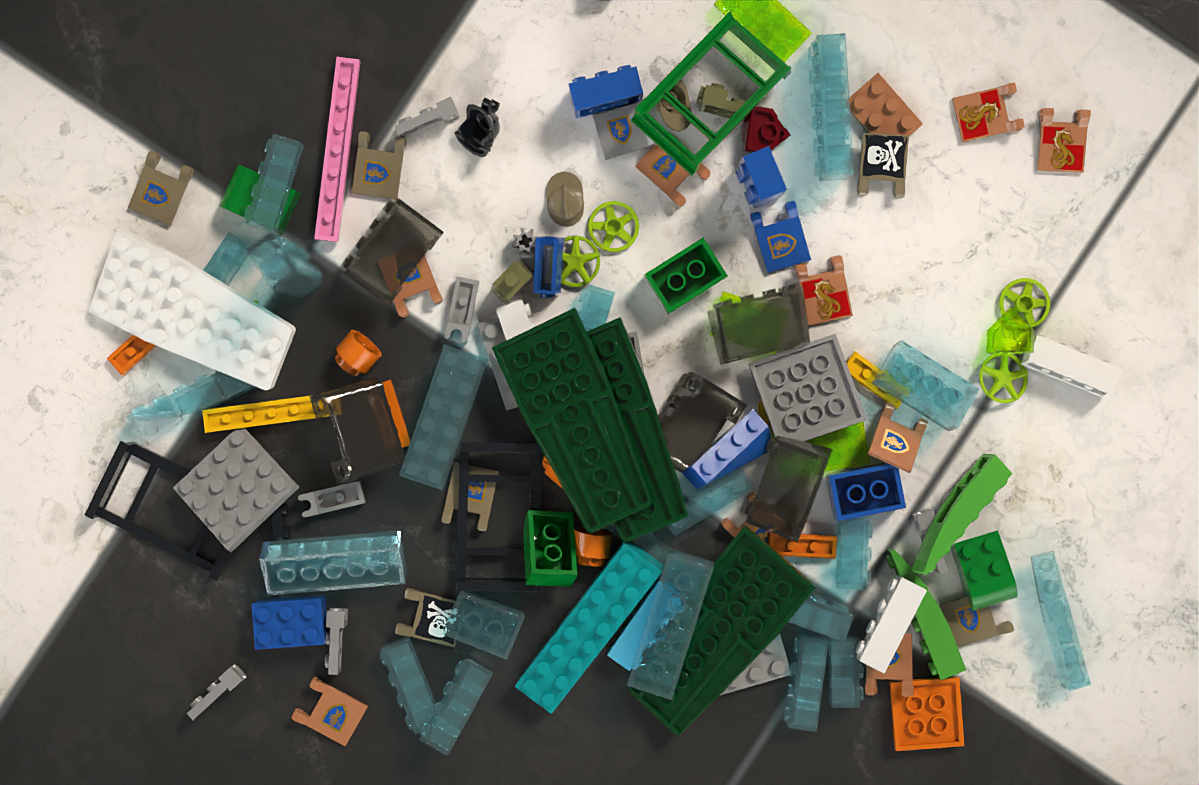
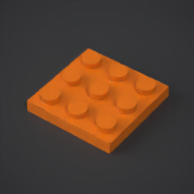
[889,676,964,751]

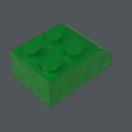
[219,164,301,235]
[644,237,728,314]
[524,510,577,587]
[951,530,1018,611]

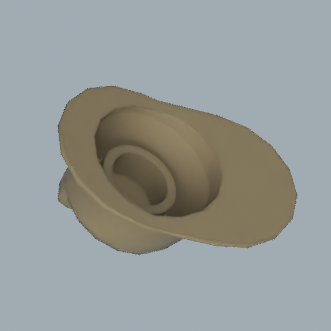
[655,80,692,131]
[546,171,584,227]

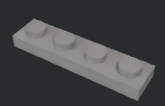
[477,317,518,411]

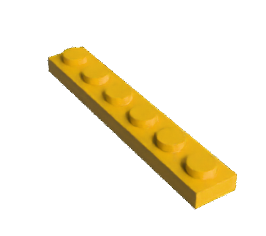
[202,392,343,433]

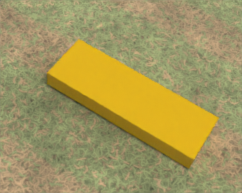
[846,351,910,409]

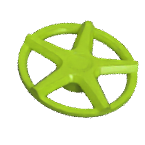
[588,201,639,252]
[550,235,600,287]
[999,278,1050,329]
[979,352,1028,403]

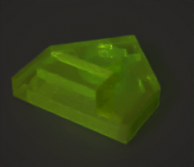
[986,307,1035,354]

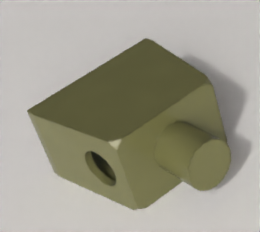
[491,259,534,305]

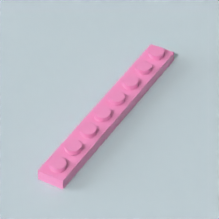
[314,57,361,243]

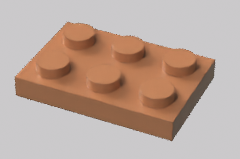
[843,73,923,136]

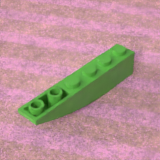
[912,454,1012,575]
[886,548,966,680]

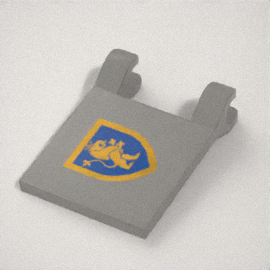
[593,99,656,160]

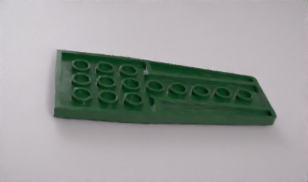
[492,307,653,533]
[587,317,689,542]
[629,526,817,735]

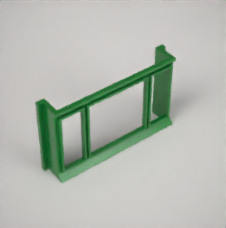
[630,11,792,176]

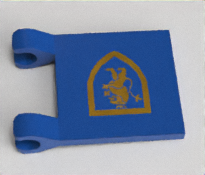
[750,201,811,273]

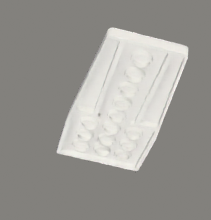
[88,228,295,390]

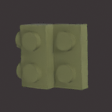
[696,83,745,122]

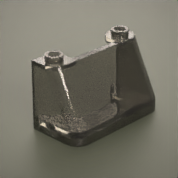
[744,435,833,543]

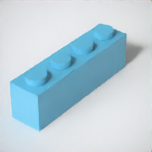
[607,577,683,671]

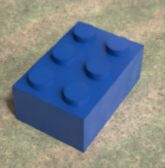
[568,65,643,119]
[735,146,787,209]
[825,463,906,521]
[252,595,328,650]

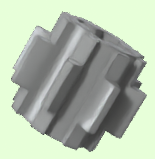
[512,228,539,256]

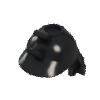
[454,98,500,157]

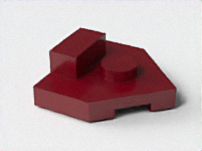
[741,106,791,153]

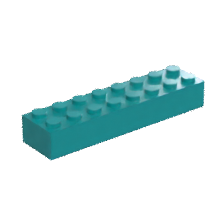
[515,541,664,714]

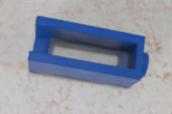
[533,236,565,298]

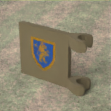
[352,131,406,200]
[128,151,194,226]
[441,462,499,531]
[940,596,1014,647]

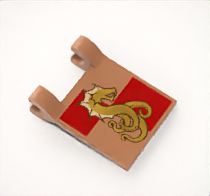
[952,82,1025,143]
[1037,108,1091,173]
[795,255,853,326]

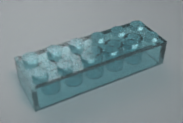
[808,33,854,181]
[246,233,323,299]
[399,344,490,491]
[259,530,407,595]
[627,548,714,700]

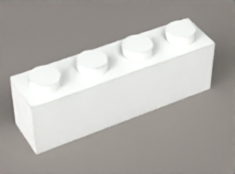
[496,300,536,340]
[1021,335,1123,399]
[855,575,927,673]

